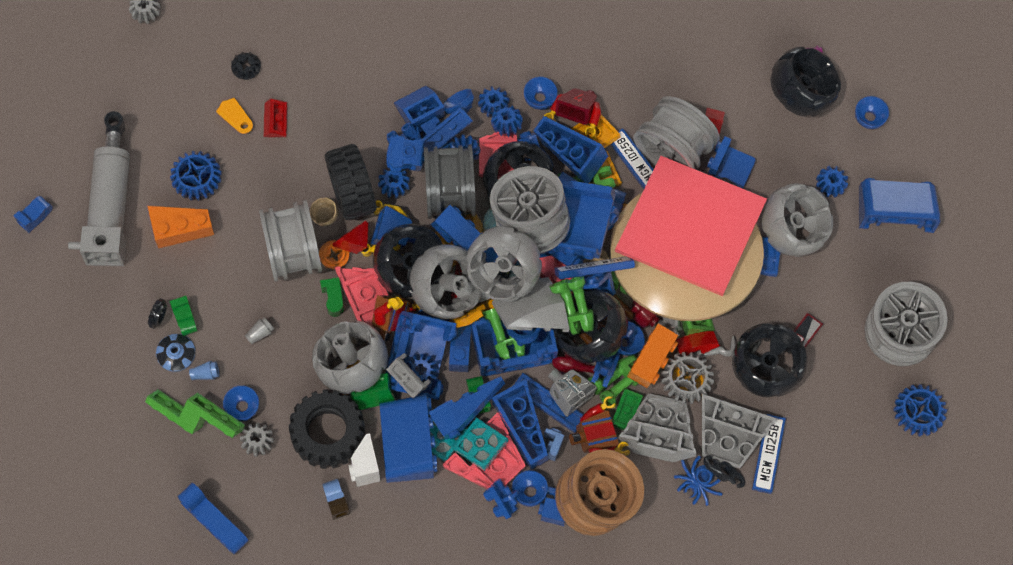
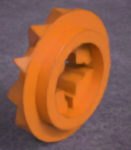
[319,240,350,270]

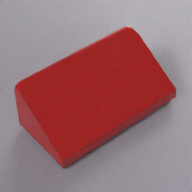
[264,98,287,137]

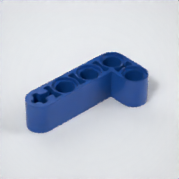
[177,483,249,555]

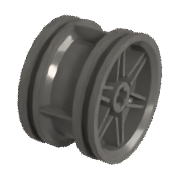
[424,144,476,219]

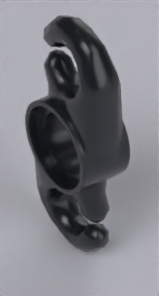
[703,455,745,488]

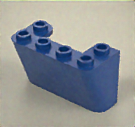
[379,394,437,483]

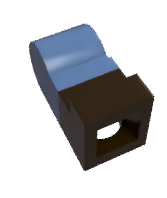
[322,479,350,520]

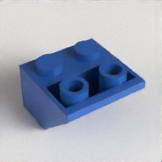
[394,86,445,128]

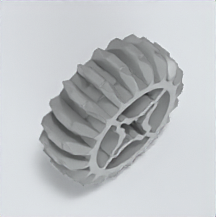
[661,352,714,404]

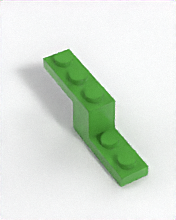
[145,389,245,438]

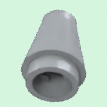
[245,317,274,344]

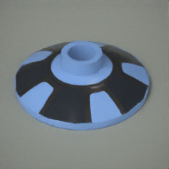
[156,334,195,372]

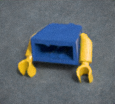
[361,200,416,257]

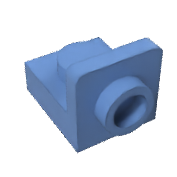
[544,428,565,461]

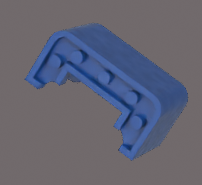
[471,318,558,376]

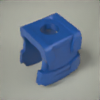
[386,135,424,172]

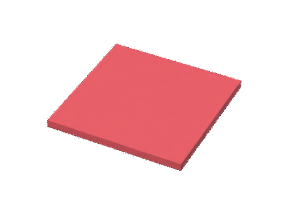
[615,156,767,296]

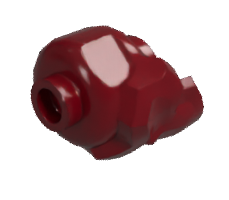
[631,300,659,328]

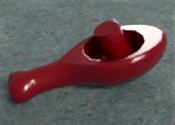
[552,355,595,374]

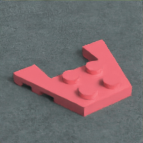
[442,412,526,489]

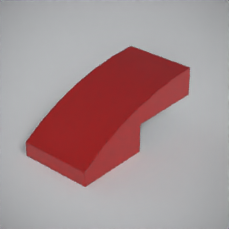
[675,331,720,356]

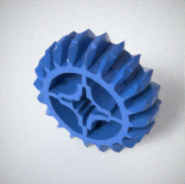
[170,150,222,201]
[893,384,947,437]

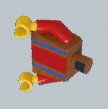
[372,295,421,341]
[569,396,630,456]

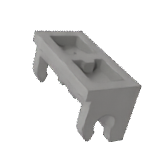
[386,353,431,398]

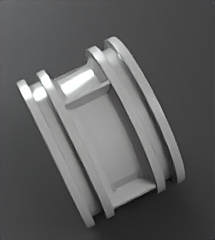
[633,96,720,170]
[490,166,570,253]
[259,200,322,282]
[864,282,948,366]

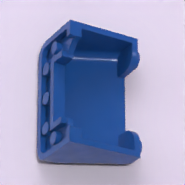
[859,178,940,233]
[386,311,457,400]

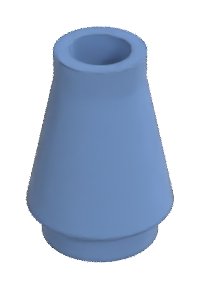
[189,361,220,380]

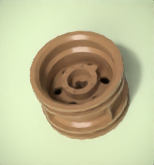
[555,449,644,536]

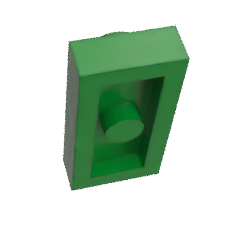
[612,389,643,430]

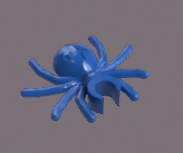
[674,456,722,506]

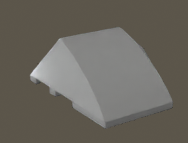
[492,277,569,332]
[618,393,696,462]
[702,394,777,468]

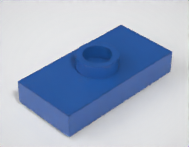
[760,237,780,277]

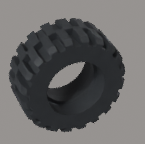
[325,144,377,221]
[289,389,365,469]

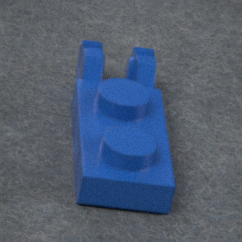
[591,352,620,388]

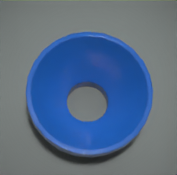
[524,77,557,110]
[443,89,474,115]
[855,96,889,129]
[617,321,645,356]
[223,386,259,421]
[512,471,548,507]

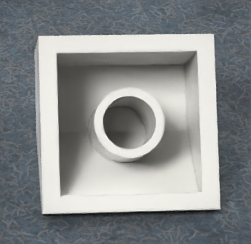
[348,434,380,487]

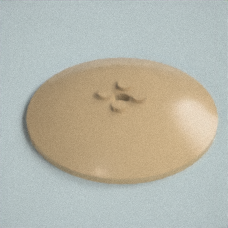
[610,192,764,321]

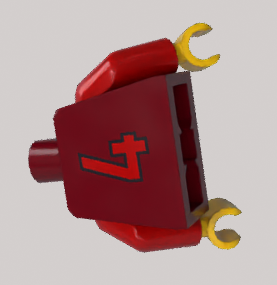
[544,88,601,140]

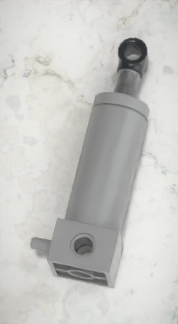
[68,111,130,266]

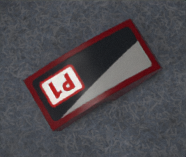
[794,313,823,347]

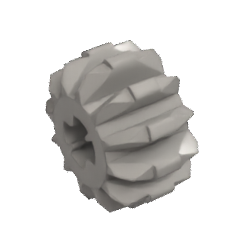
[129,0,161,24]
[240,422,274,457]

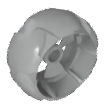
[761,183,833,257]
[466,226,542,302]
[410,244,483,319]
[312,321,388,394]

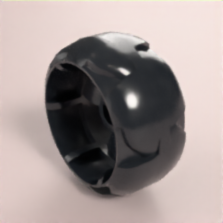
[770,46,841,117]
[483,141,556,198]
[373,224,444,298]
[553,288,628,364]
[732,323,808,398]

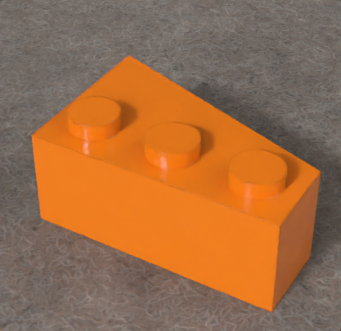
[147,206,214,249]
[627,323,678,388]

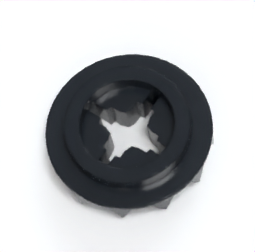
[231,52,261,80]
[148,298,167,329]

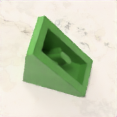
[681,319,715,336]

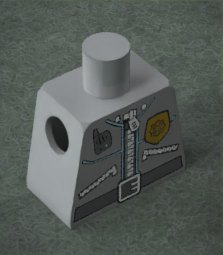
[548,369,597,417]

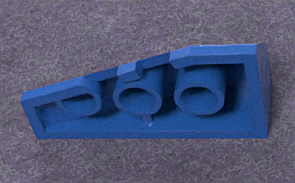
[429,376,505,440]

